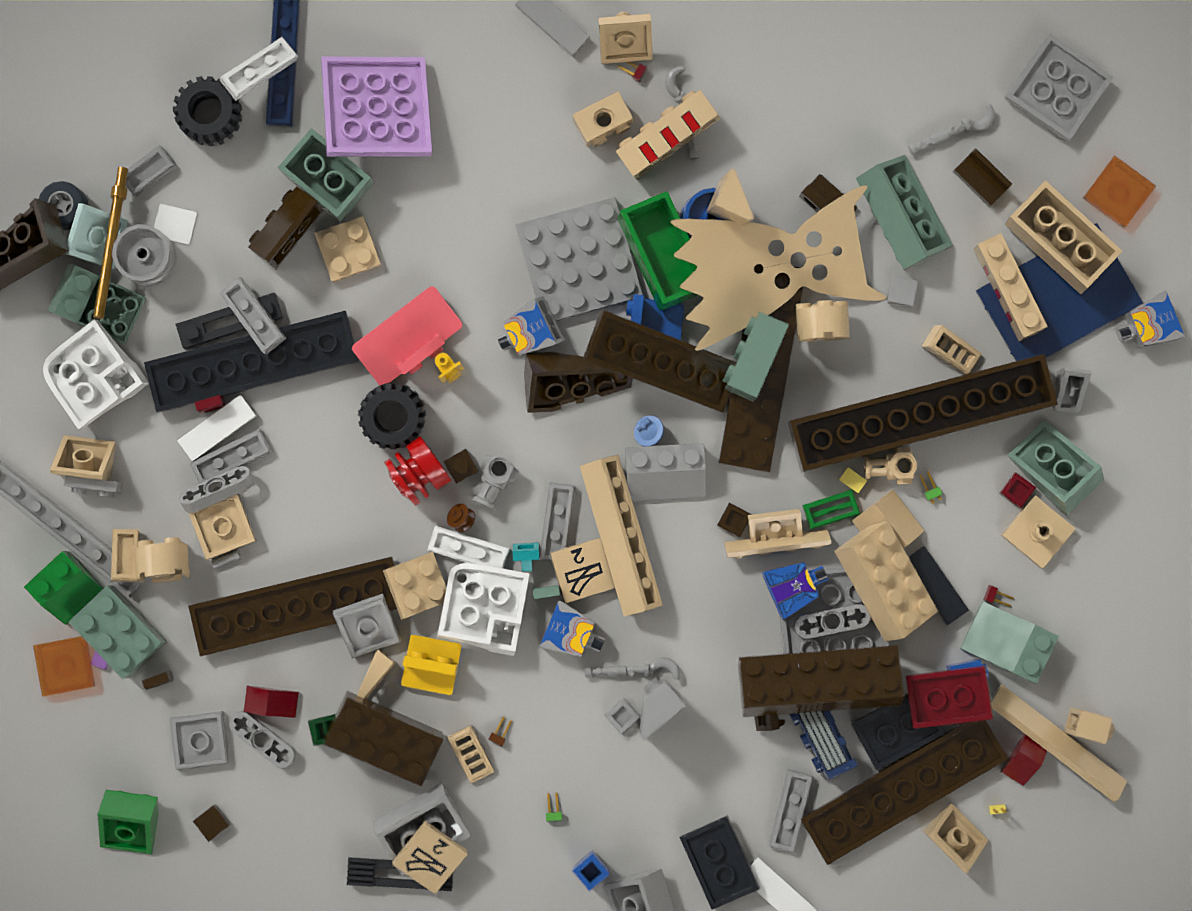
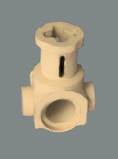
[863,447,917,485]

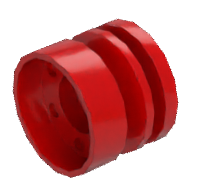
[384,436,452,506]

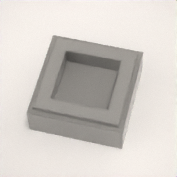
[887,276,918,307]
[604,698,641,735]

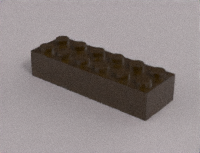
[738,645,904,717]

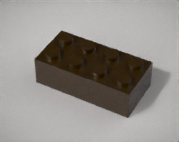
[325,690,444,787]

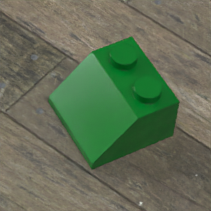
[24,551,104,625]
[97,790,159,854]

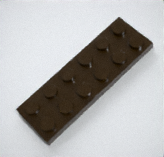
[583,310,736,413]

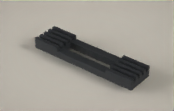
[175,293,283,349]
[346,857,453,891]

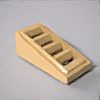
[922,325,982,375]
[357,649,396,699]
[447,724,495,783]

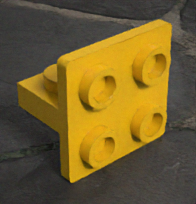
[401,634,462,695]

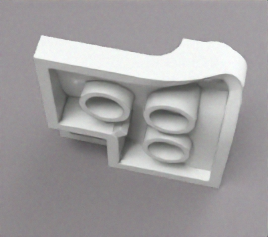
[43,319,149,429]
[437,563,529,656]

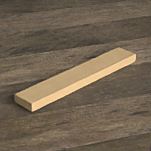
[991,685,1127,802]

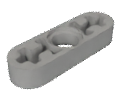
[179,466,254,513]
[794,604,870,639]
[229,711,296,768]

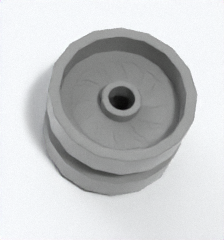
[112,224,176,286]

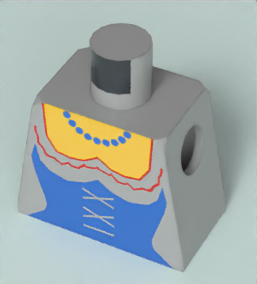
[1116,291,1185,348]
[498,296,565,355]
[539,600,605,657]

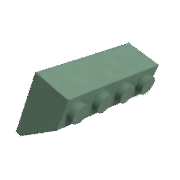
[856,155,953,270]

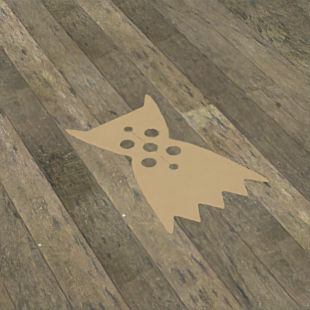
[671,185,887,351]

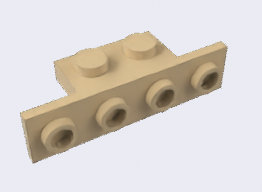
[724,509,831,559]

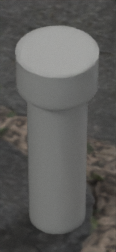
[211,549,241,569]

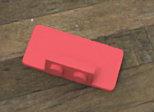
[352,286,462,385]

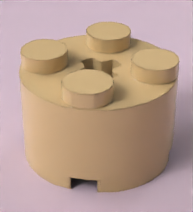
[796,300,850,342]
[135,537,190,583]

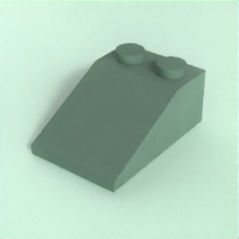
[1008,420,1104,515]
[960,601,1059,684]

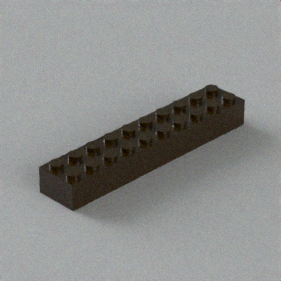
[788,354,1058,473]

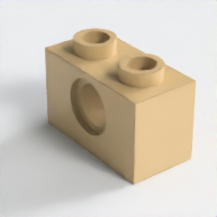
[572,91,633,147]
[1064,707,1114,744]

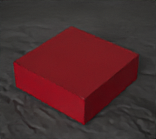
[194,395,226,414]
[999,472,1037,509]

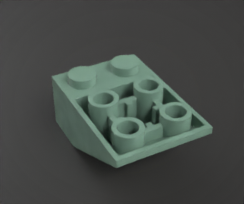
[47,264,146,344]

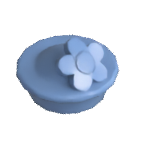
[634,416,664,446]

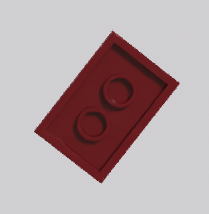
[906,665,993,729]

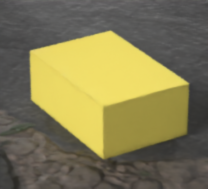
[839,467,867,494]

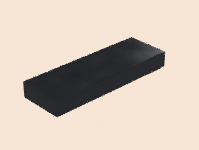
[908,546,969,625]

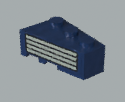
[789,711,858,779]

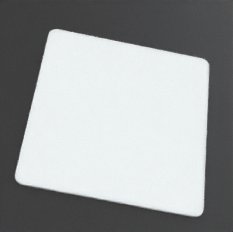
[154,204,197,244]

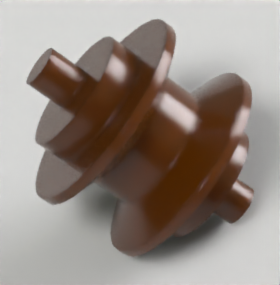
[447,503,475,533]

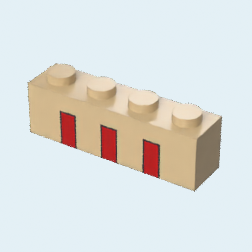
[616,90,720,180]
[974,233,1048,342]

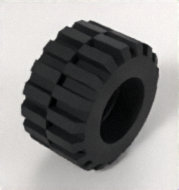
[173,76,243,146]
[358,382,426,450]

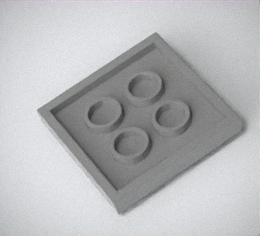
[1005,34,1114,142]

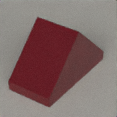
[243,685,299,718]
[1000,733,1047,786]

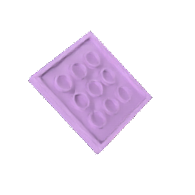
[321,57,432,157]

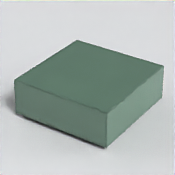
[533,585,560,599]

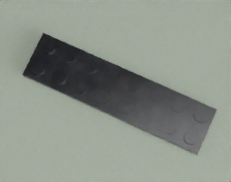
[144,310,359,413]

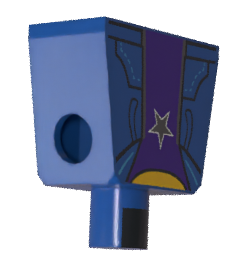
[761,562,828,619]

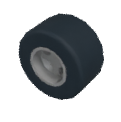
[39,181,89,231]

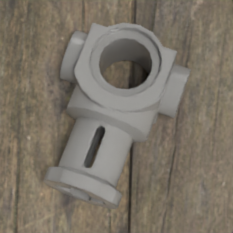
[472,454,519,509]

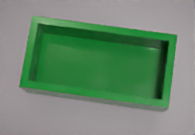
[617,191,698,311]

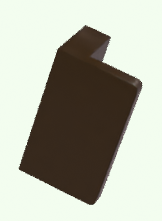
[953,148,1012,207]
[799,174,857,212]

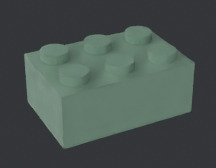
[278,128,374,222]
[723,312,789,402]
[69,586,167,679]

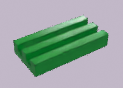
[802,490,860,530]

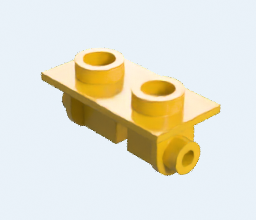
[435,353,464,384]

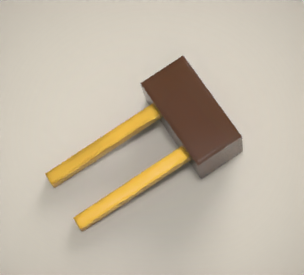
[488,716,512,747]

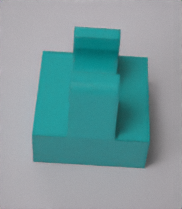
[512,542,539,572]

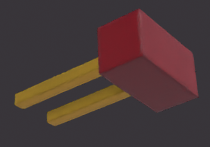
[617,62,647,82]
[983,585,1014,607]

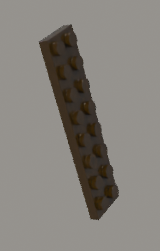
[718,264,803,473]
[188,557,397,657]
[800,720,1008,865]

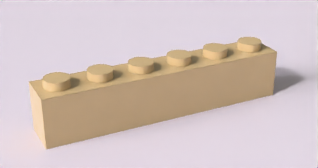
[580,455,663,617]

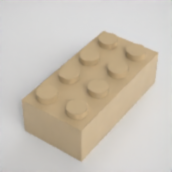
[1005,180,1123,294]
[834,521,938,641]

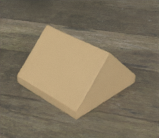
[706,168,754,225]
[50,435,115,481]
[851,489,924,549]
[923,803,988,873]

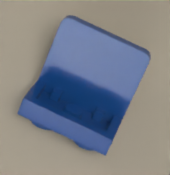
[626,294,684,340]

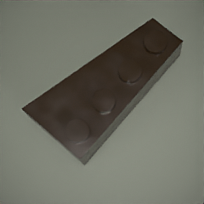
[0,198,69,290]

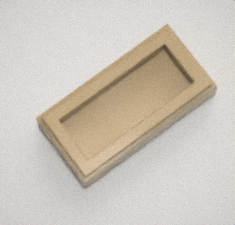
[111,529,139,582]

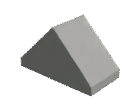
[1054,368,1091,413]

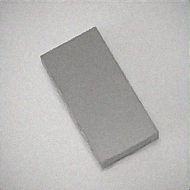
[126,145,176,197]

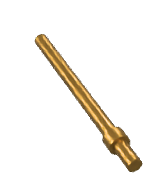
[93,167,128,319]

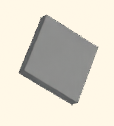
[333,594,401,659]
[170,711,229,770]

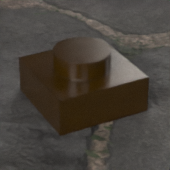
[443,449,479,484]

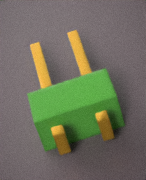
[919,471,942,504]

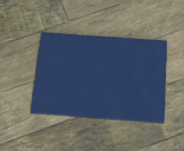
[976,223,1143,361]

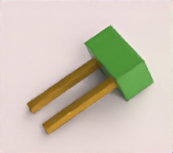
[546,793,562,822]

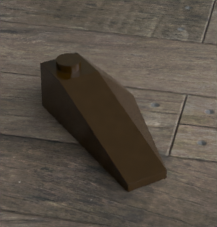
[524,352,632,413]

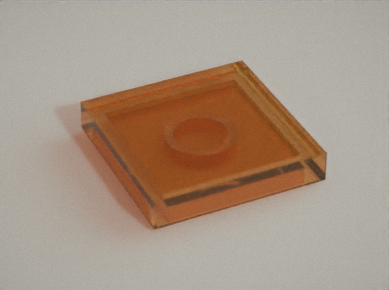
[1082,155,1156,228]
[33,636,95,697]

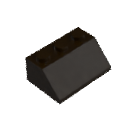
[248,186,324,270]

